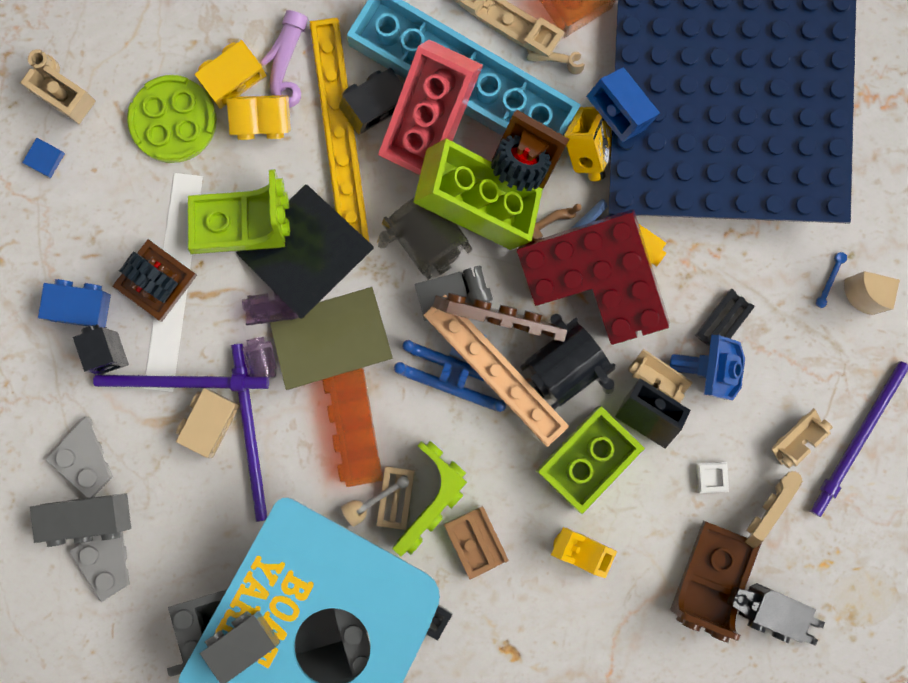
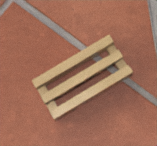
[376,466,415,530]

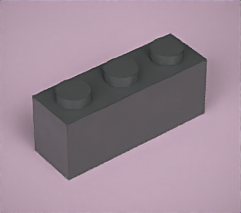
[30,493,131,547]

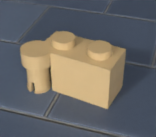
[20,49,96,124]

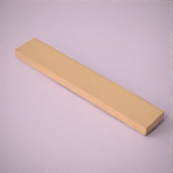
[423,295,569,447]

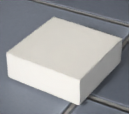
[696,462,729,493]

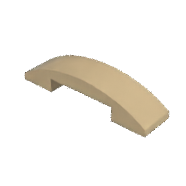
[454,0,565,58]

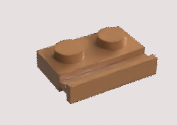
[444,506,509,580]

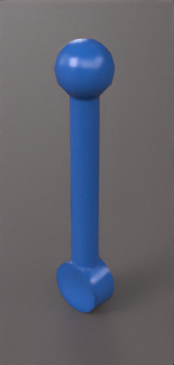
[816,252,847,308]

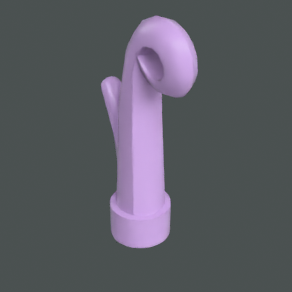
[260,10,308,108]

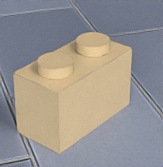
[176,388,240,458]

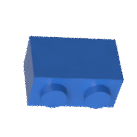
[586,67,660,143]
[38,279,111,328]

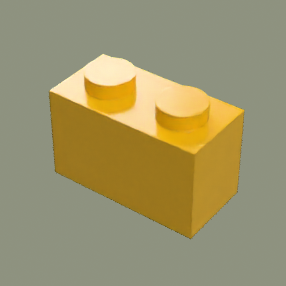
[194,40,267,109]

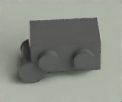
[415,266,493,321]

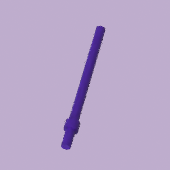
[231,344,267,522]
[810,361,908,517]
[93,374,270,392]

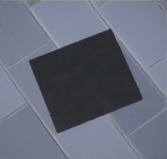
[236,184,374,319]

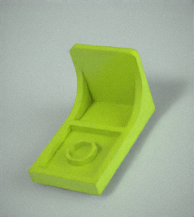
[188,169,290,254]
[392,441,467,557]

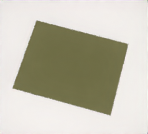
[269,287,393,390]

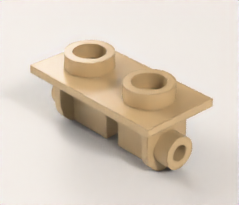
[628,349,693,403]
[771,408,833,469]

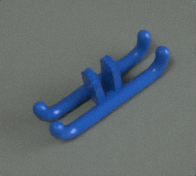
[394,340,506,412]

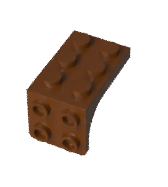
[670,521,762,643]

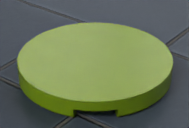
[127,75,217,163]

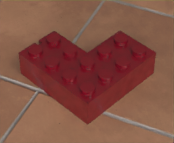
[517,209,670,345]

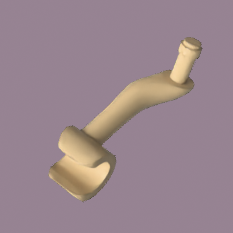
[527,49,585,74]

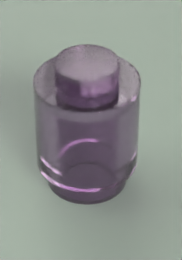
[242,337,277,378]

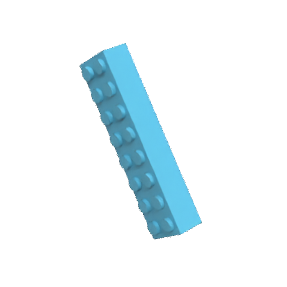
[347,0,581,136]

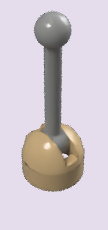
[341,476,409,527]

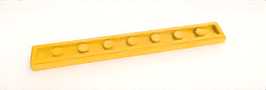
[309,17,370,242]

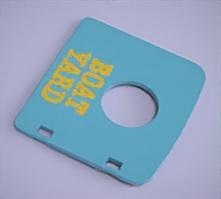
[179,497,440,683]

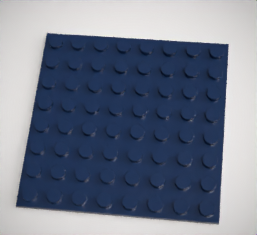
[608,0,856,224]

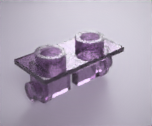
[242,292,299,326]

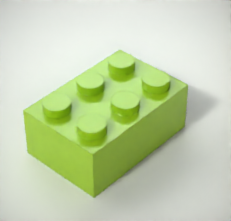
[536,406,645,514]

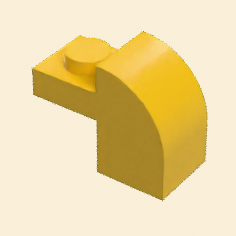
[551,527,617,578]

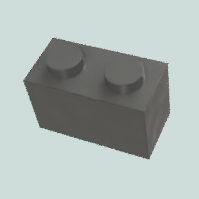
[200,611,280,683]

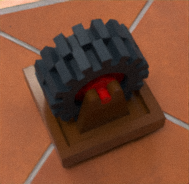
[491,110,570,191]
[112,239,197,322]

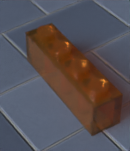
[322,367,383,487]

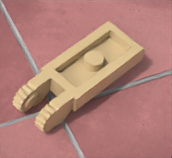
[745,471,803,548]

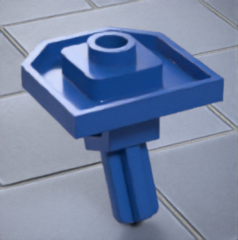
[670,335,745,401]

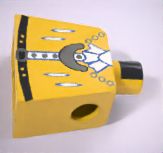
[564,107,612,182]

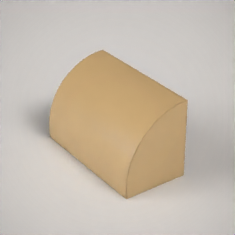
[844,271,900,315]

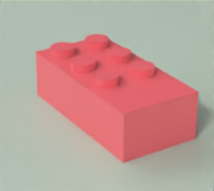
[378,39,483,175]

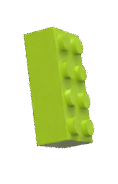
[413,138,543,250]

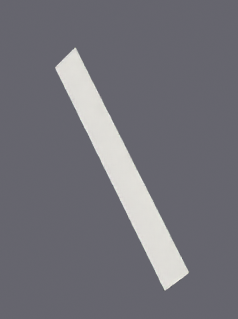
[144,173,203,392]

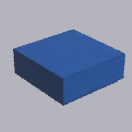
[22,138,65,178]

